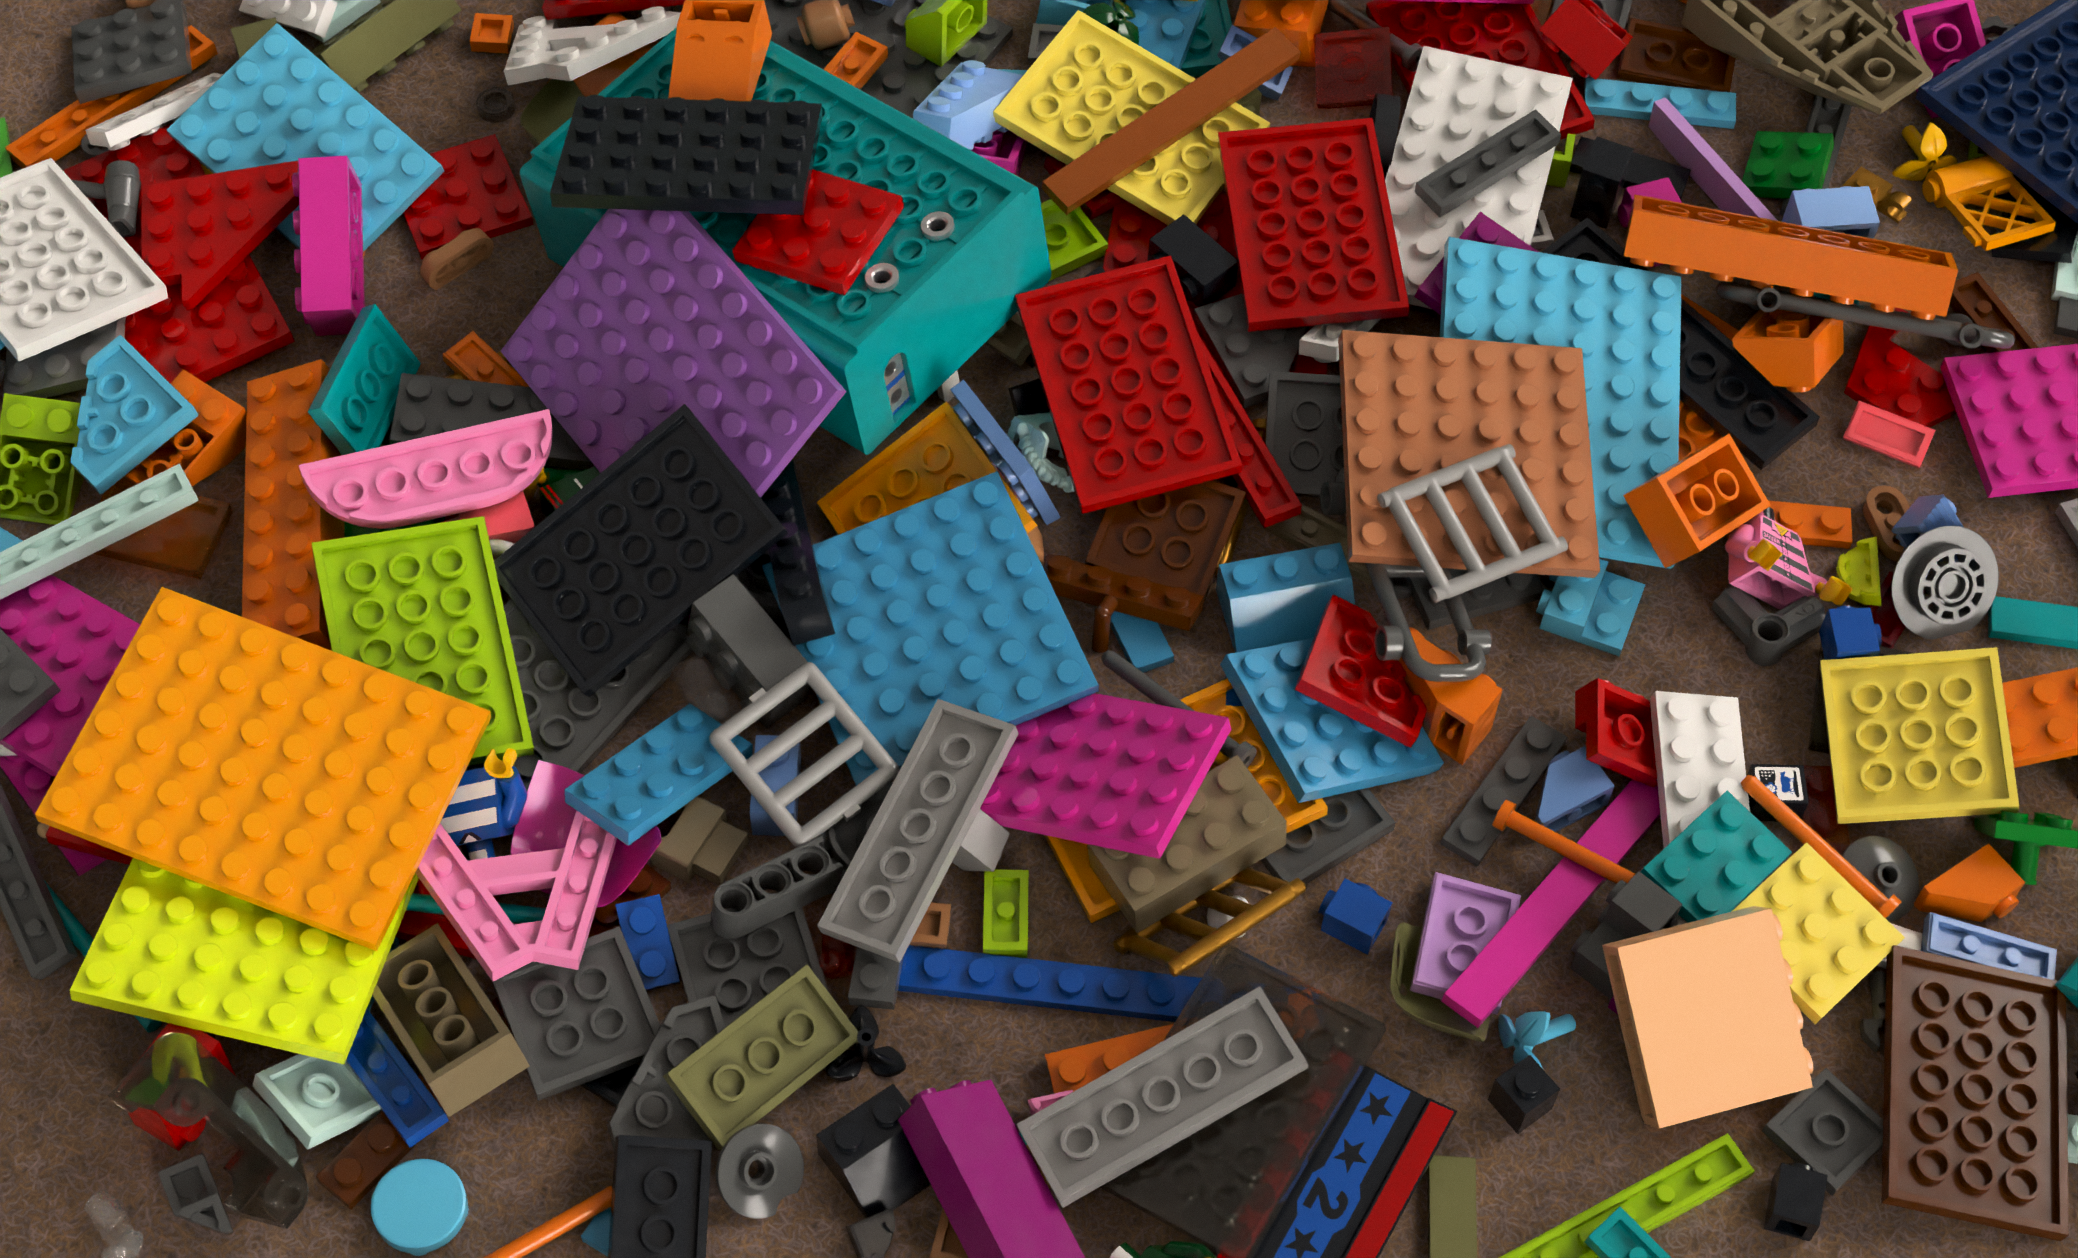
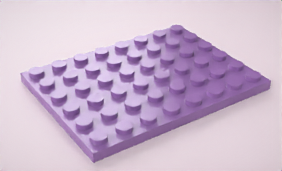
[501,209,847,497]

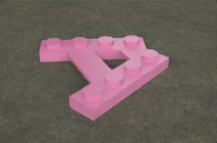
[415,810,617,982]

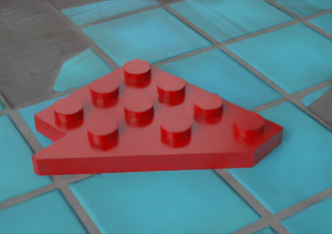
[141,160,299,311]

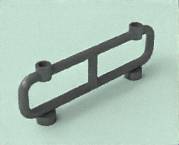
[1716,282,2015,349]
[1320,467,1492,682]

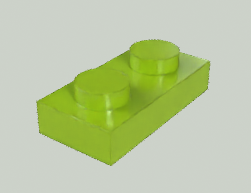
[983,869,1029,958]

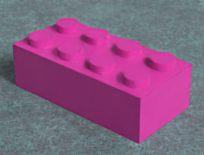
[292,156,365,336]

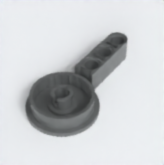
[710,782,893,939]

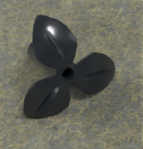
[826,1005,906,1081]

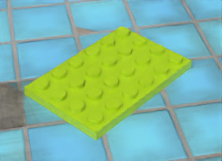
[312,516,534,766]

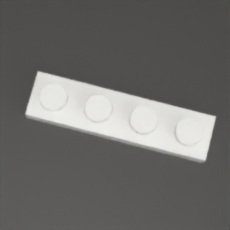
[85,73,223,150]

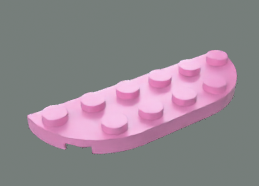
[299,409,552,529]

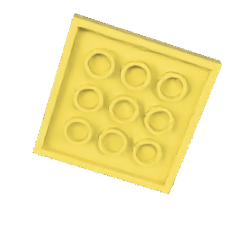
[1820,647,2019,824]

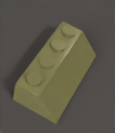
[310,0,461,93]

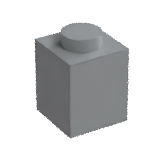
[952,809,1010,872]

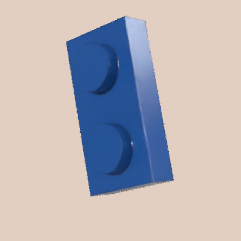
[615,894,680,991]

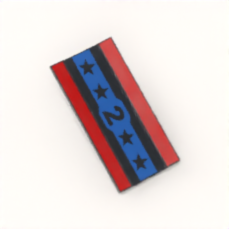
[1215,1045,1457,1258]

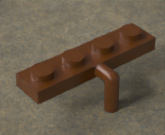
[1042,554,1204,653]

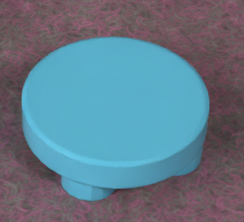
[371,1159,469,1256]

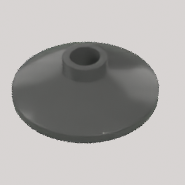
[1842,836,1919,922]
[716,1123,804,1219]

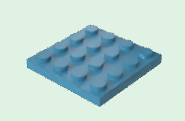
[1220,638,1444,803]

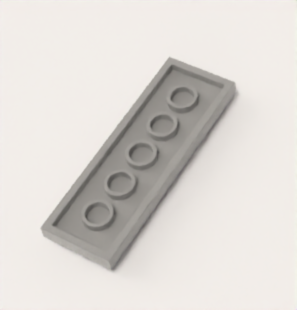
[817,699,1019,963]
[1016,986,1308,1208]

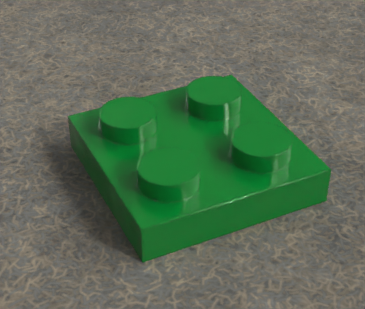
[1742,131,1834,198]

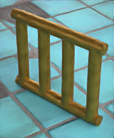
[1113,867,1306,977]

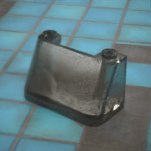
[108,1032,309,1229]

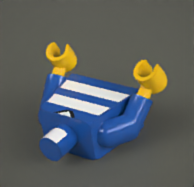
[440,748,528,860]

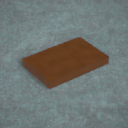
[1617,17,1736,92]

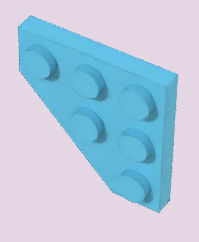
[70,335,199,495]

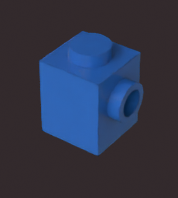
[1819,606,1882,660]
[1318,878,1393,955]

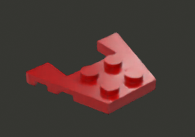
[1844,307,1957,428]

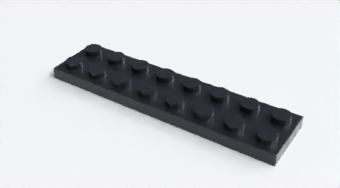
[1541,218,1820,470]

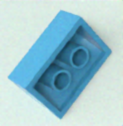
[1216,543,1355,652]

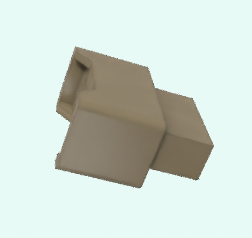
[650,796,749,886]

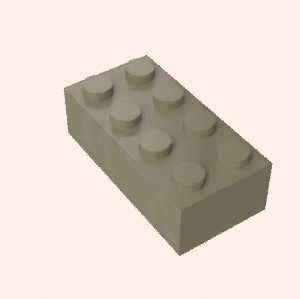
[1087,755,1287,933]
[372,923,530,1117]

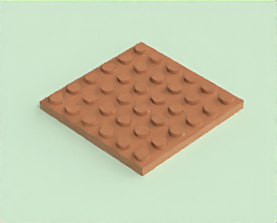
[1338,330,1600,578]

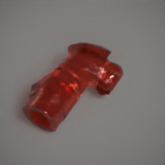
[819,914,854,980]

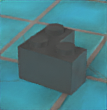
[1570,871,1682,999]

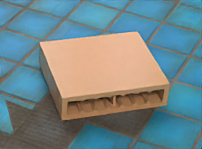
[1602,906,1813,1129]

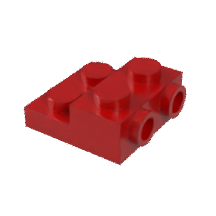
[1575,678,1658,788]

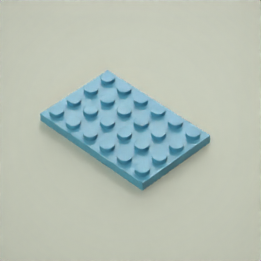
[167,23,444,252]

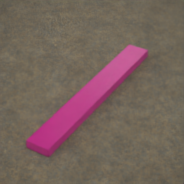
[1441,779,1661,1028]

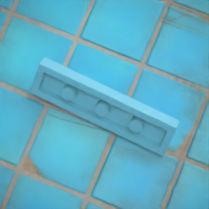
[1584,77,1736,129]

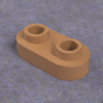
[420,228,494,290]
[1862,486,1910,562]

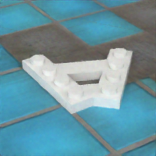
[504,6,681,86]

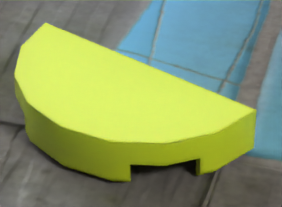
[1836,536,1882,606]

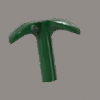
[1083,0,1139,45]

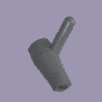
[71,160,141,237]

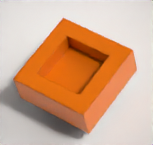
[470,13,514,54]

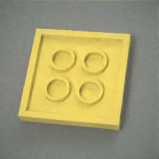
[1731,842,1905,1024]

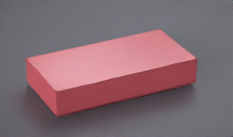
[1843,401,1936,468]

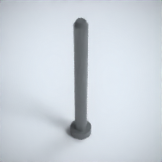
[1101,650,1257,768]

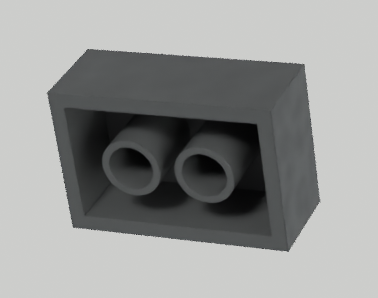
[686,574,811,728]

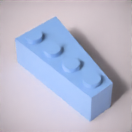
[913,60,1023,150]

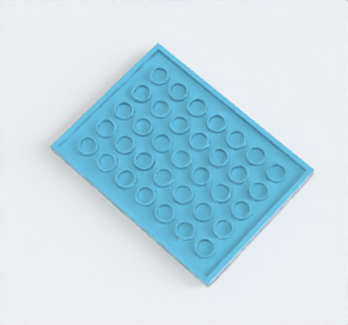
[1440,237,1681,569]

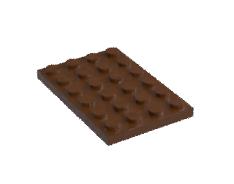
[1881,945,2069,1241]

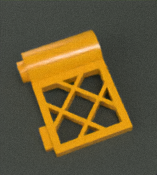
[1922,155,2056,251]

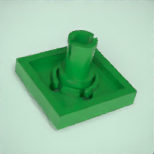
[1974,810,2078,885]

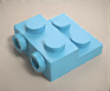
[1536,559,1645,656]

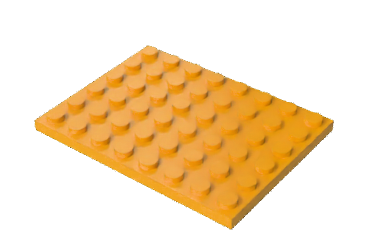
[35,587,491,951]

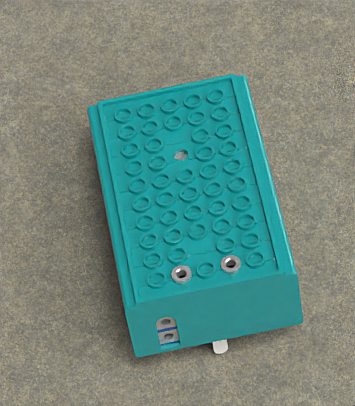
[520,27,1052,455]

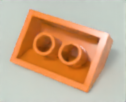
[1732,305,1844,392]

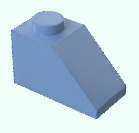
[1535,746,1615,832]

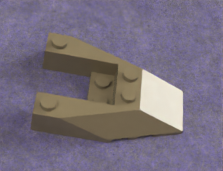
[1681,0,1933,114]

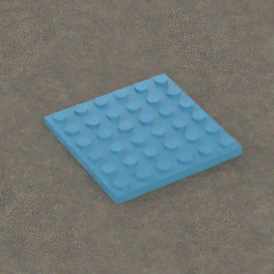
[762,471,1099,785]

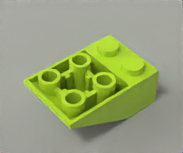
[0,393,84,525]

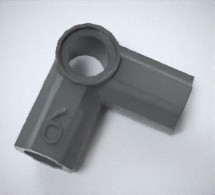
[1712,585,1826,666]

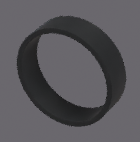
[1369,93,1400,179]

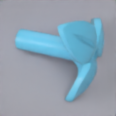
[1498,1011,1576,1069]

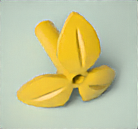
[1892,122,1957,181]

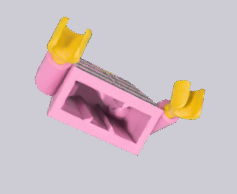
[1725,507,1852,609]

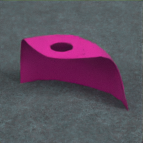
[510,760,662,908]

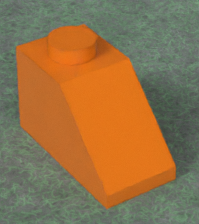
[1914,843,2025,922]

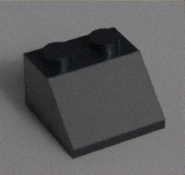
[816,1084,931,1218]

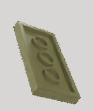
[663,964,858,1151]

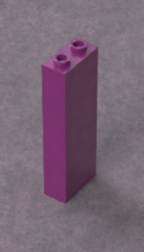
[898,1079,1085,1258]

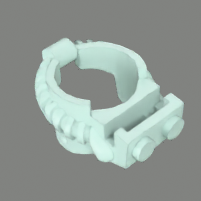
[1007,413,1075,493]

